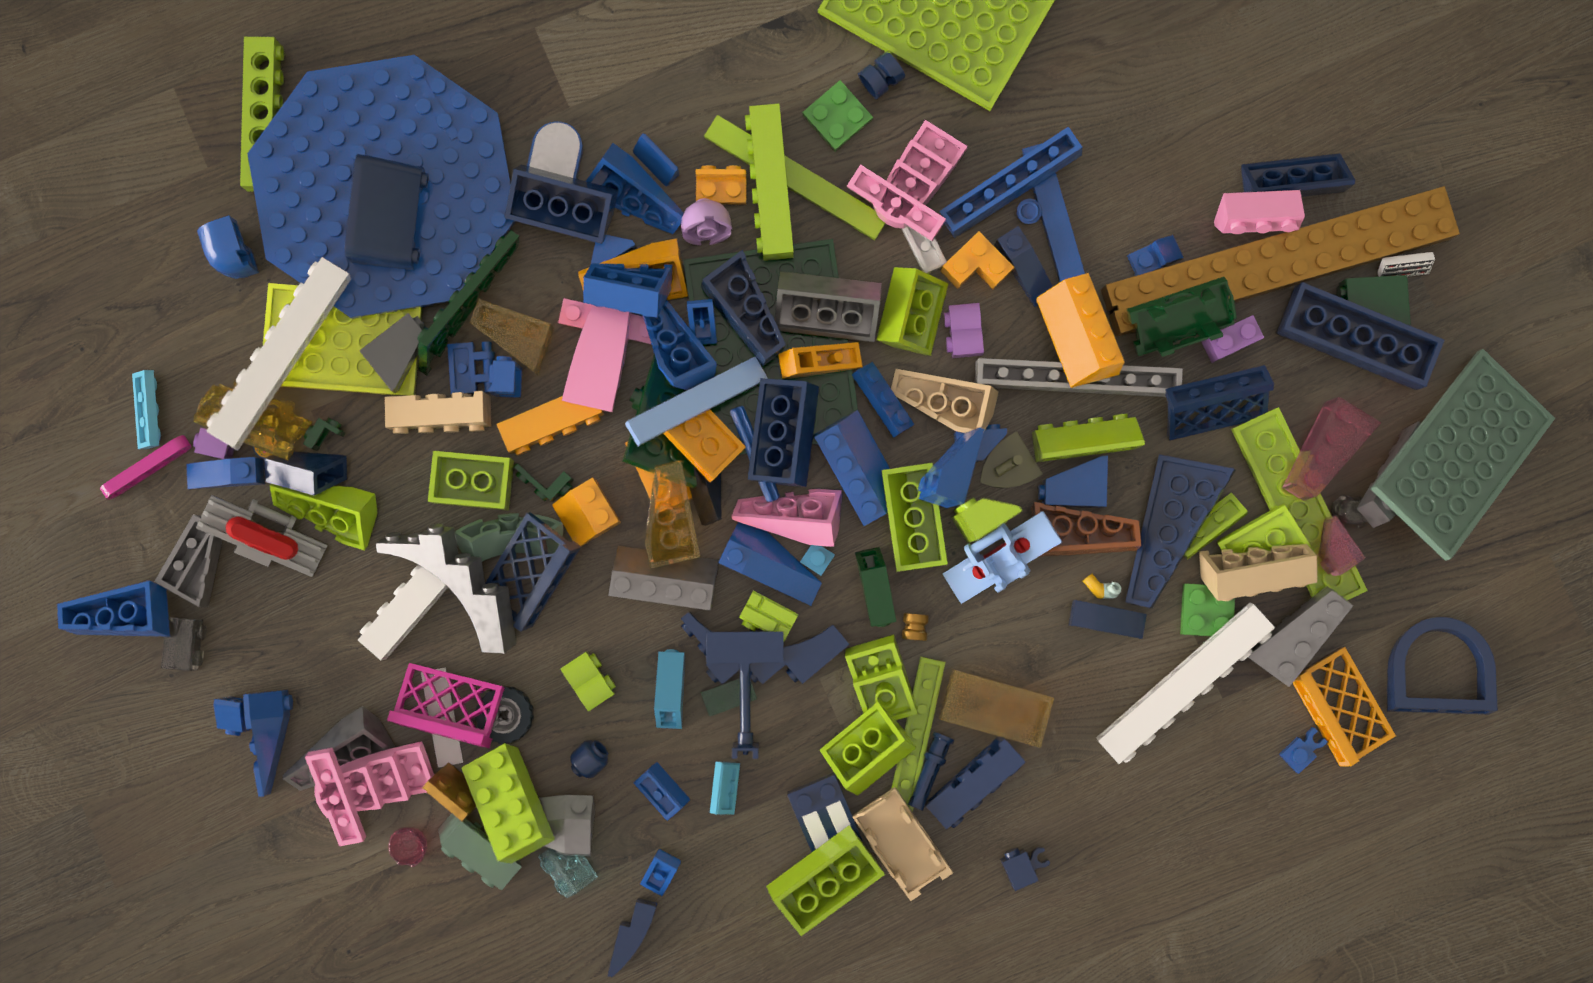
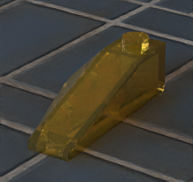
[645,460,700,569]

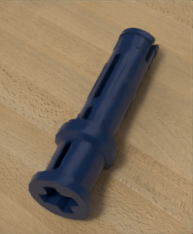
[908,732,955,811]

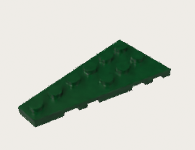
[417,230,519,376]
[622,354,697,488]

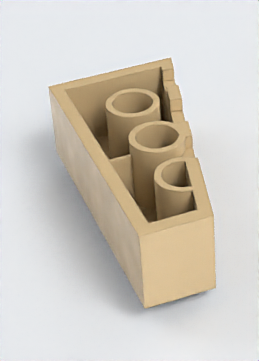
[385,391,491,434]
[1199,544,1317,601]

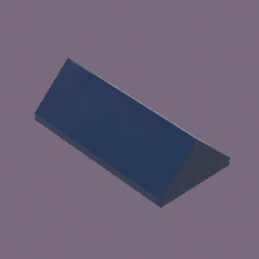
[1241,153,1355,197]

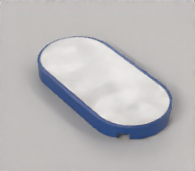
[527,122,583,179]

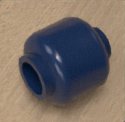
[570,740,608,778]

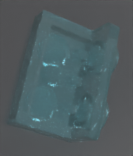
[538,848,598,898]

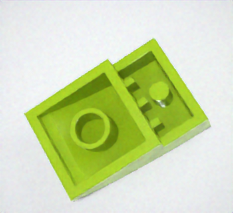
[845,635,918,720]

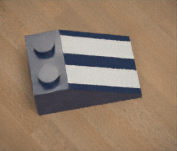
[787,772,863,852]

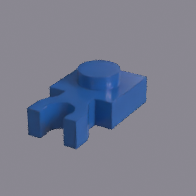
[1279,727,1328,774]

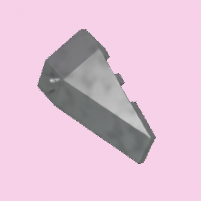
[539,795,595,856]

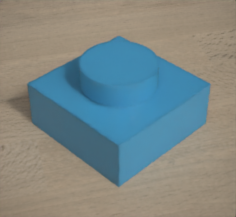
[800,545,835,576]

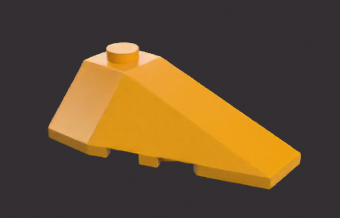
[578,238,688,300]

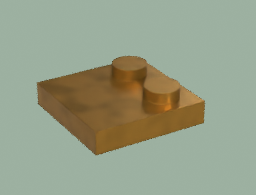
[422,762,476,821]

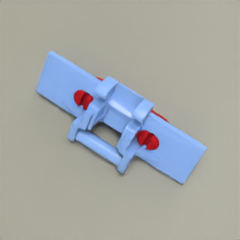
[943,511,1062,604]

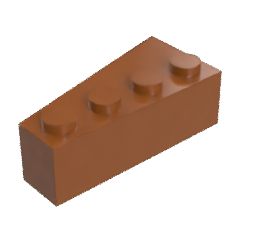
[1031,502,1141,557]

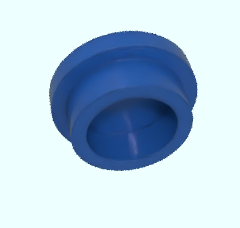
[1017,199,1042,224]

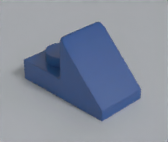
[1127,235,1184,276]
[640,849,681,896]

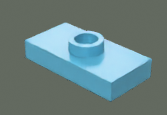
[710,762,740,815]

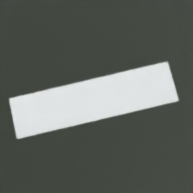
[421,667,463,768]

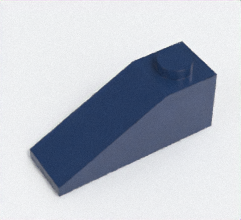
[994,226,1053,307]

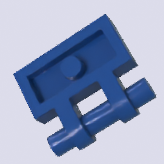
[447,341,495,394]

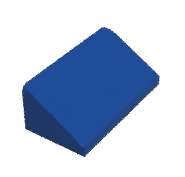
[633,134,679,186]
[634,762,690,821]

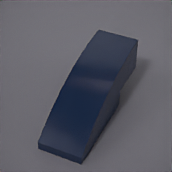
[1069,600,1147,639]
[607,898,658,977]

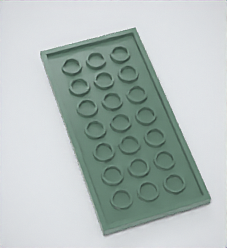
[1370,349,1555,561]

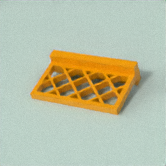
[1293,647,1396,766]

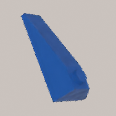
[643,299,717,390]
[243,690,293,797]

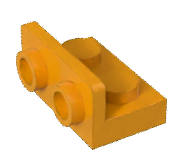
[695,165,747,205]

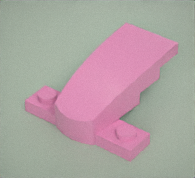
[847,120,968,241]
[558,298,652,412]
[305,742,434,846]

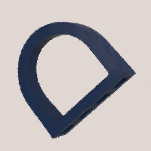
[1387,617,1498,715]

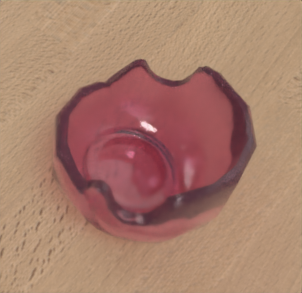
[388,827,428,868]

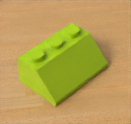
[876,267,948,356]
[820,702,916,796]

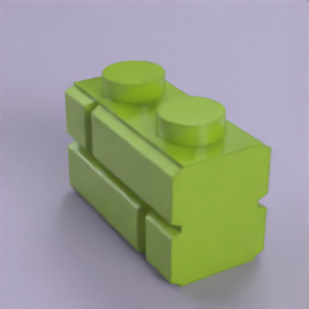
[739,591,799,641]

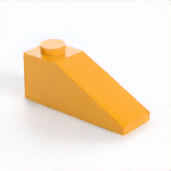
[778,342,863,379]

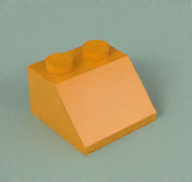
[552,478,621,546]

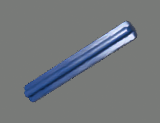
[730,406,780,502]

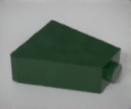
[1337,275,1411,326]
[855,547,897,627]

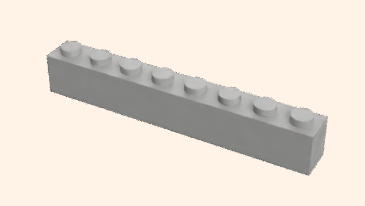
[974,358,1183,397]

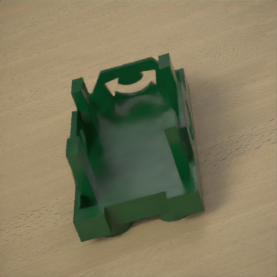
[1126,277,1237,357]

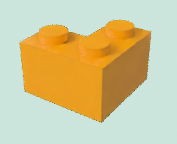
[940,231,1014,289]

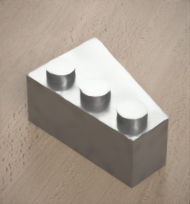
[154,514,223,607]

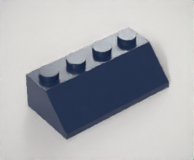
[504,164,619,244]
[748,378,819,487]

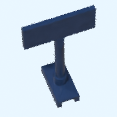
[706,631,784,759]

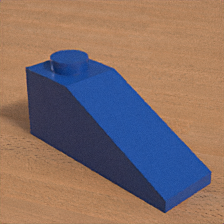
[186,457,265,489]

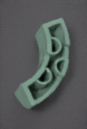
[455,513,563,561]

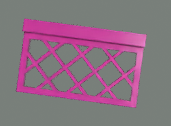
[387,663,504,749]

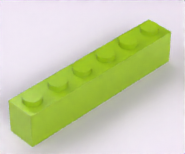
[745,104,794,260]

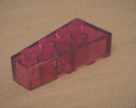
[1282,397,1381,501]

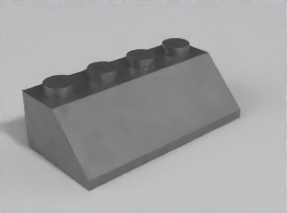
[775,271,882,342]
[608,546,719,610]

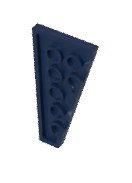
[1125,454,1236,609]

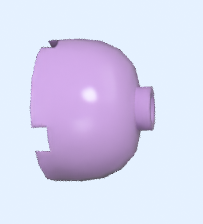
[681,198,732,245]

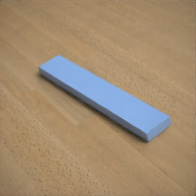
[625,357,768,446]

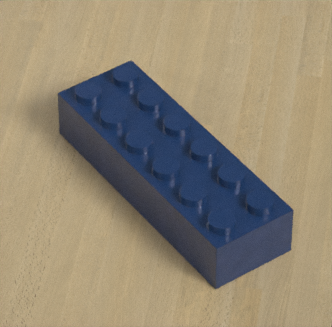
[1276,282,1445,390]

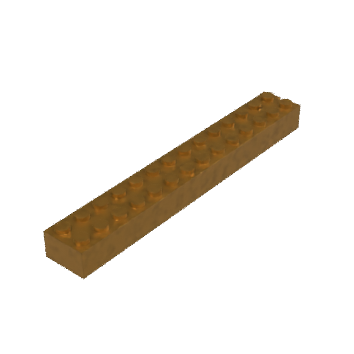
[1101,186,1460,337]

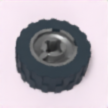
[475,686,534,744]

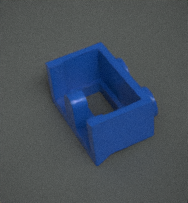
[488,356,522,398]

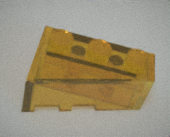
[470,299,554,375]

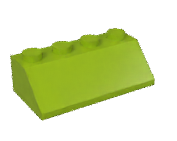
[1032,414,1145,463]
[881,463,948,572]
[951,498,1022,543]

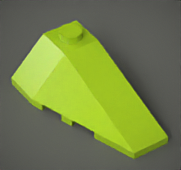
[270,484,378,551]

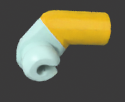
[1083,573,1121,599]

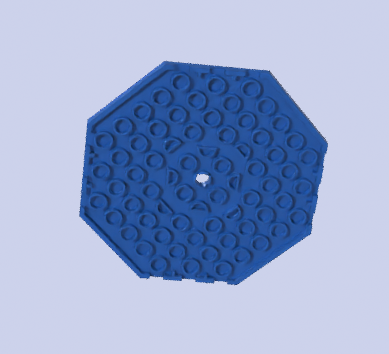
[247,55,516,319]

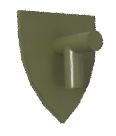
[980,431,1043,488]

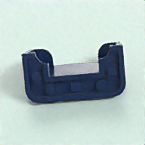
[345,154,429,270]

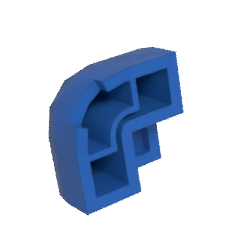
[197,215,259,279]

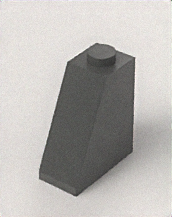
[359,313,426,393]

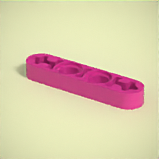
[100,435,192,500]

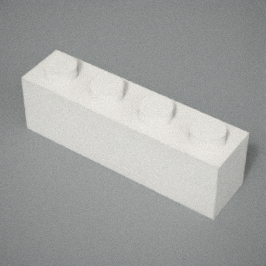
[358,565,449,660]

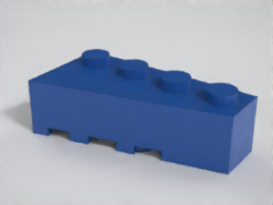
[57,581,170,637]

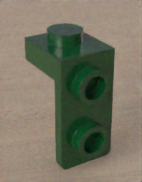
[513,463,574,502]

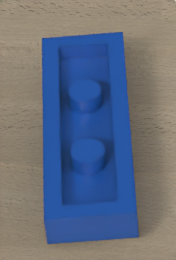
[852,362,914,437]

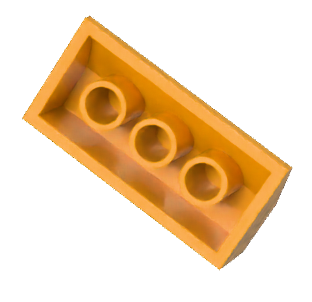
[1036,273,1124,388]

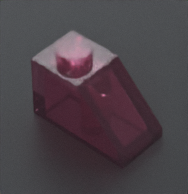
[1318,516,1365,576]

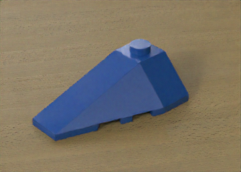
[586,143,684,234]
[718,522,822,606]

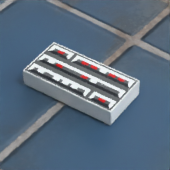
[1377,252,1435,277]

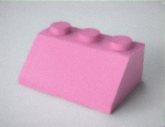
[1214,190,1305,234]

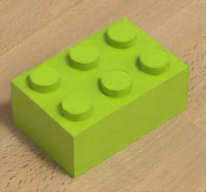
[428,451,514,510]

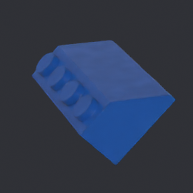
[813,410,890,526]

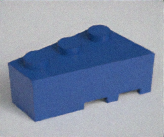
[583,264,672,318]

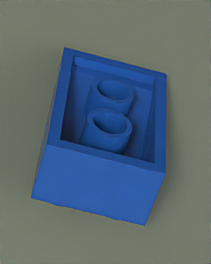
[918,427,984,508]

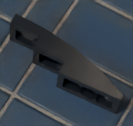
[690,466,722,526]

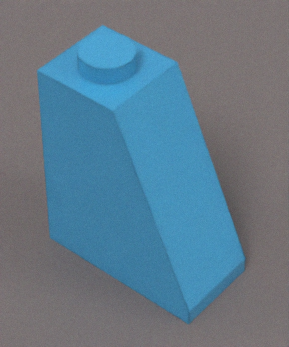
[654,649,685,729]

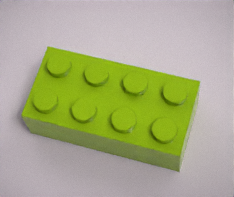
[461,744,555,864]
[766,825,885,936]

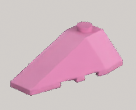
[732,489,842,547]

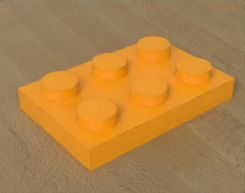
[663,409,746,482]

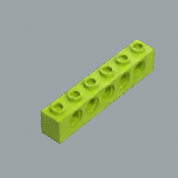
[240,37,284,192]

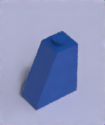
[1038,456,1108,508]

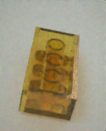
[939,669,1054,748]

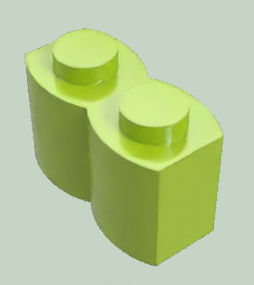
[561,651,616,712]

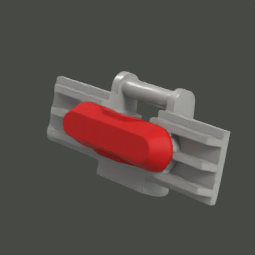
[196,495,327,577]

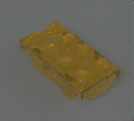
[193,380,312,461]

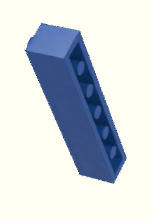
[939,126,1083,238]

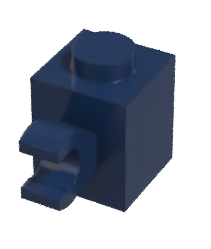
[1000,847,1050,891]

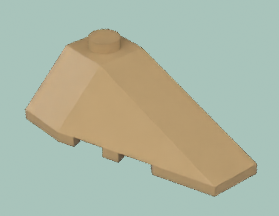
[891,369,998,433]

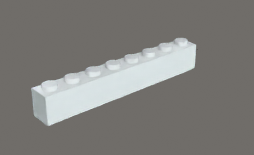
[207,257,351,451]
[1096,603,1275,764]

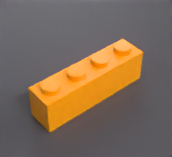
[497,396,605,456]

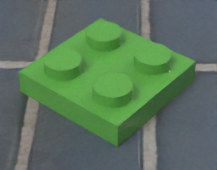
[802,80,873,152]
[1180,584,1235,636]

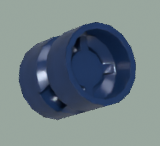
[858,52,905,99]

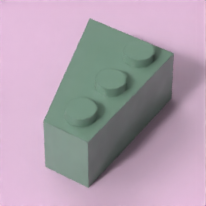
[438,813,522,891]

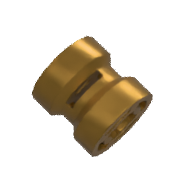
[902,613,929,641]

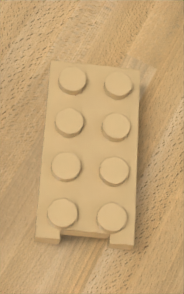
[853,787,953,901]

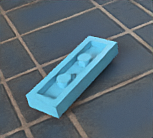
[132,370,161,449]

